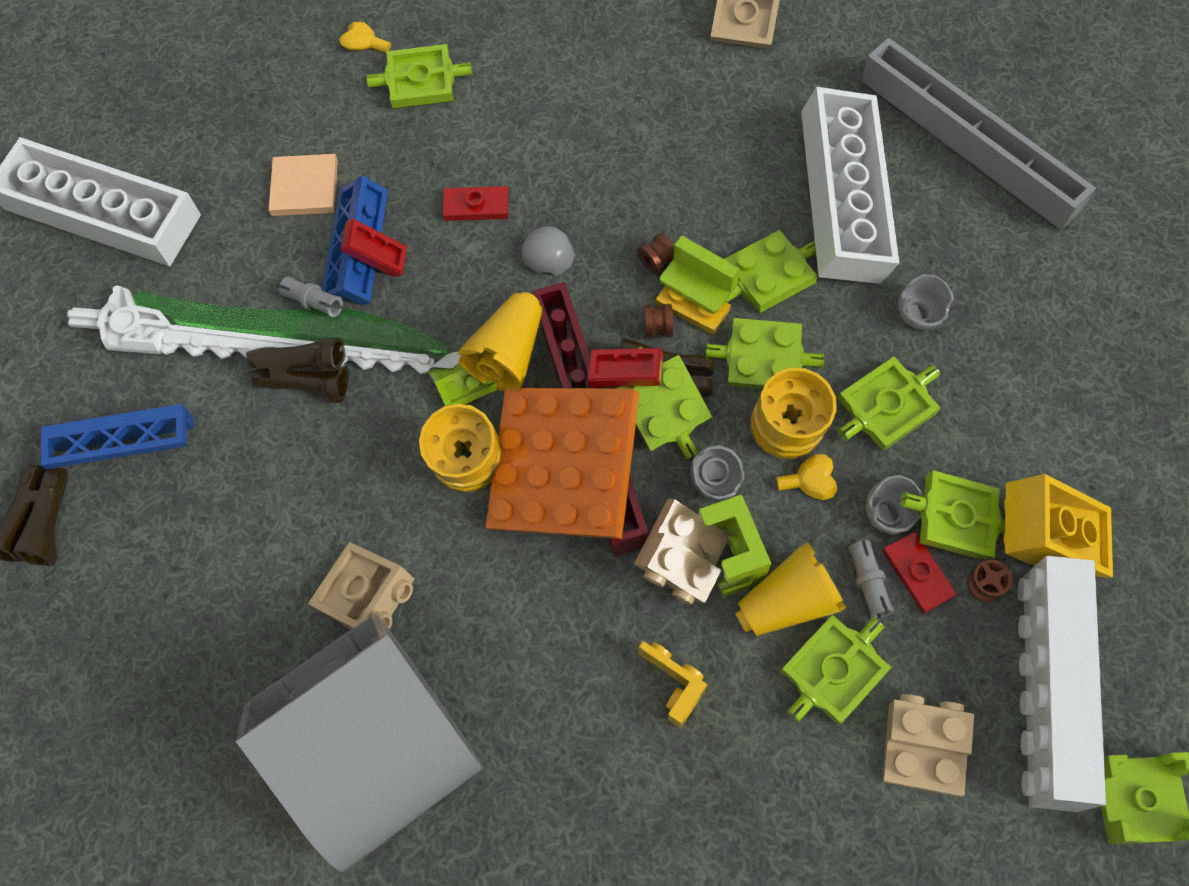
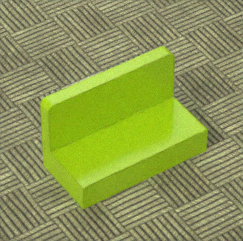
[660,236,740,314]
[429,364,498,406]

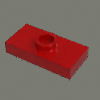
[443,186,509,221]
[340,218,407,277]
[587,348,664,387]
[882,532,957,614]

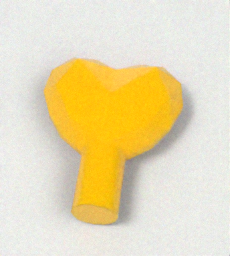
[339,21,391,54]
[776,454,838,501]

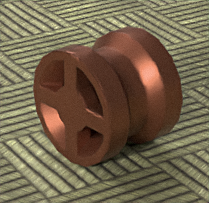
[637,233,674,275]
[644,304,673,339]
[967,559,1012,603]

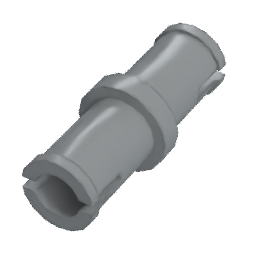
[279,276,343,317]
[848,541,894,619]

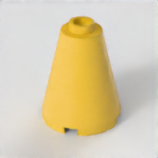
[458,292,543,392]
[735,542,846,636]

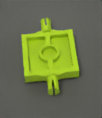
[366,44,473,108]
[724,230,817,313]
[706,318,824,389]
[616,346,712,460]
[837,357,940,451]
[900,470,1005,561]
[780,614,892,725]

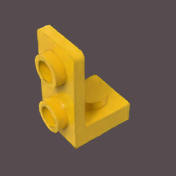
[638,641,707,729]

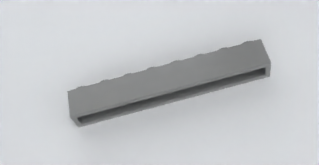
[861,38,1096,231]

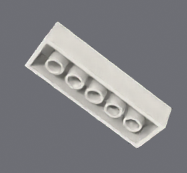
[801,87,899,284]
[0,137,201,267]
[1017,556,1106,812]

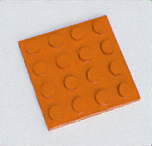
[485,388,639,539]

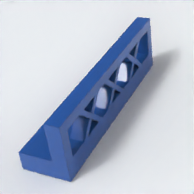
[322,175,388,305]
[41,404,194,469]

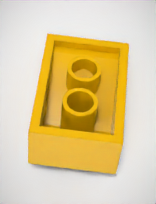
[1003,474,1113,578]

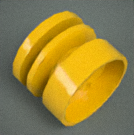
[750,368,837,459]
[419,404,501,492]

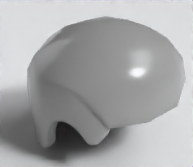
[521,226,575,276]
[898,274,954,330]
[689,445,744,500]
[866,475,923,535]

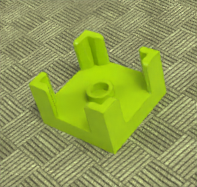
[698,494,771,598]
[1101,752,1189,844]

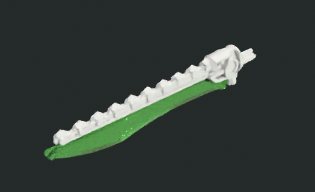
[67,285,449,375]

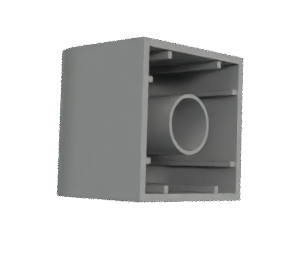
[236,611,483,872]

